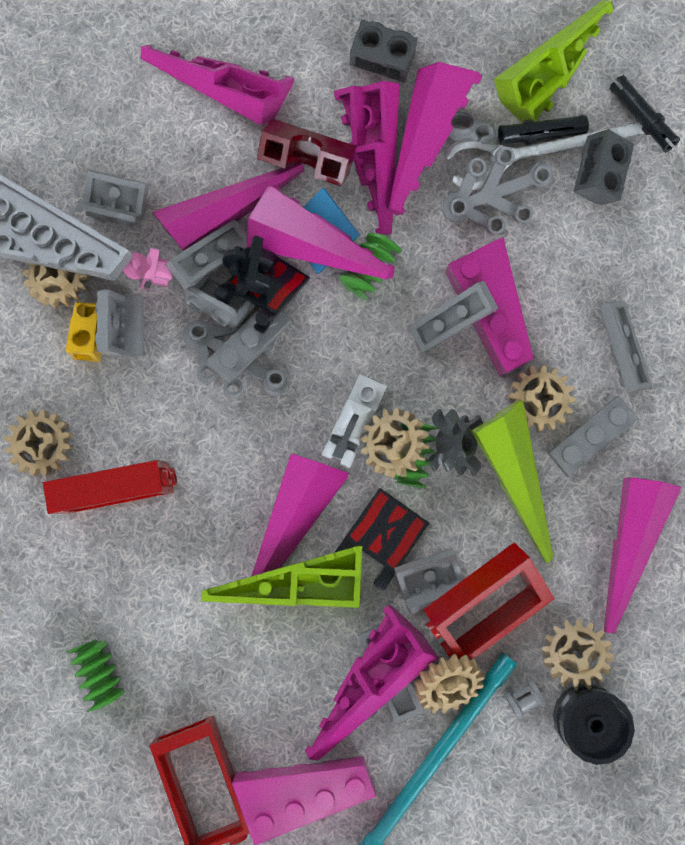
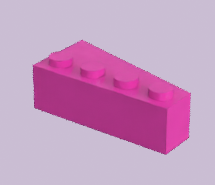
[445,237,533,377]
[231,756,376,845]

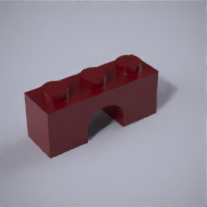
[257,119,357,187]

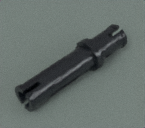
[609,75,680,153]
[497,115,589,145]

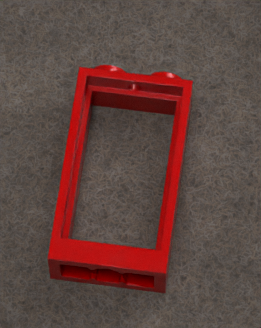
[42,460,177,514]
[423,542,555,660]
[149,715,250,845]

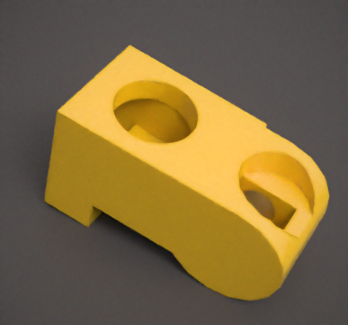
[66,302,101,362]

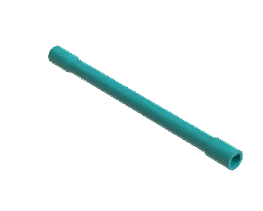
[359,652,518,845]

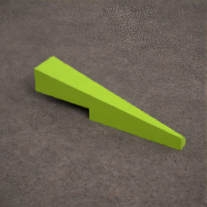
[493,0,614,123]
[471,399,554,563]
[201,546,362,608]

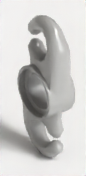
[448,112,496,144]

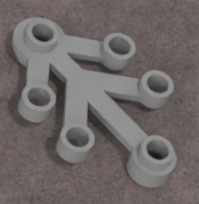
[442,147,553,234]
[183,318,287,399]

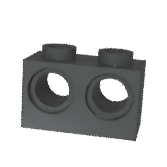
[350,19,418,83]
[573,129,634,205]

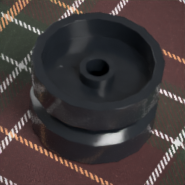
[553,684,635,765]

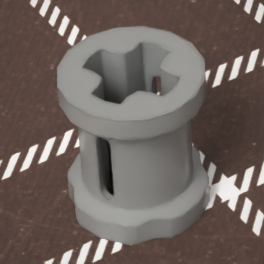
[504,679,547,720]

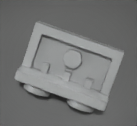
[77,170,149,226]
[183,274,256,330]
[95,289,144,357]
[394,548,463,614]

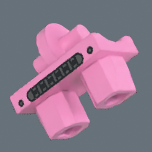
[123,248,172,290]

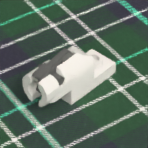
[322,374,387,468]

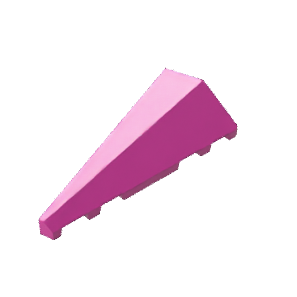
[141,45,295,126]
[388,62,482,216]
[334,81,400,234]
[152,162,305,251]
[247,185,395,279]
[252,453,349,605]
[604,477,681,633]
[305,605,439,761]

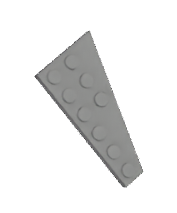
[0,174,133,281]

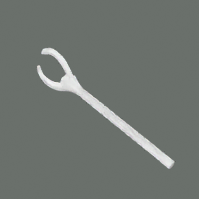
[445,123,644,190]

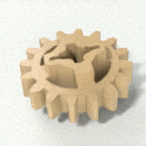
[22,263,91,309]
[507,365,576,432]
[361,408,429,478]
[4,410,74,476]
[542,619,613,691]
[414,654,484,713]

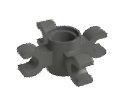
[428,409,483,476]

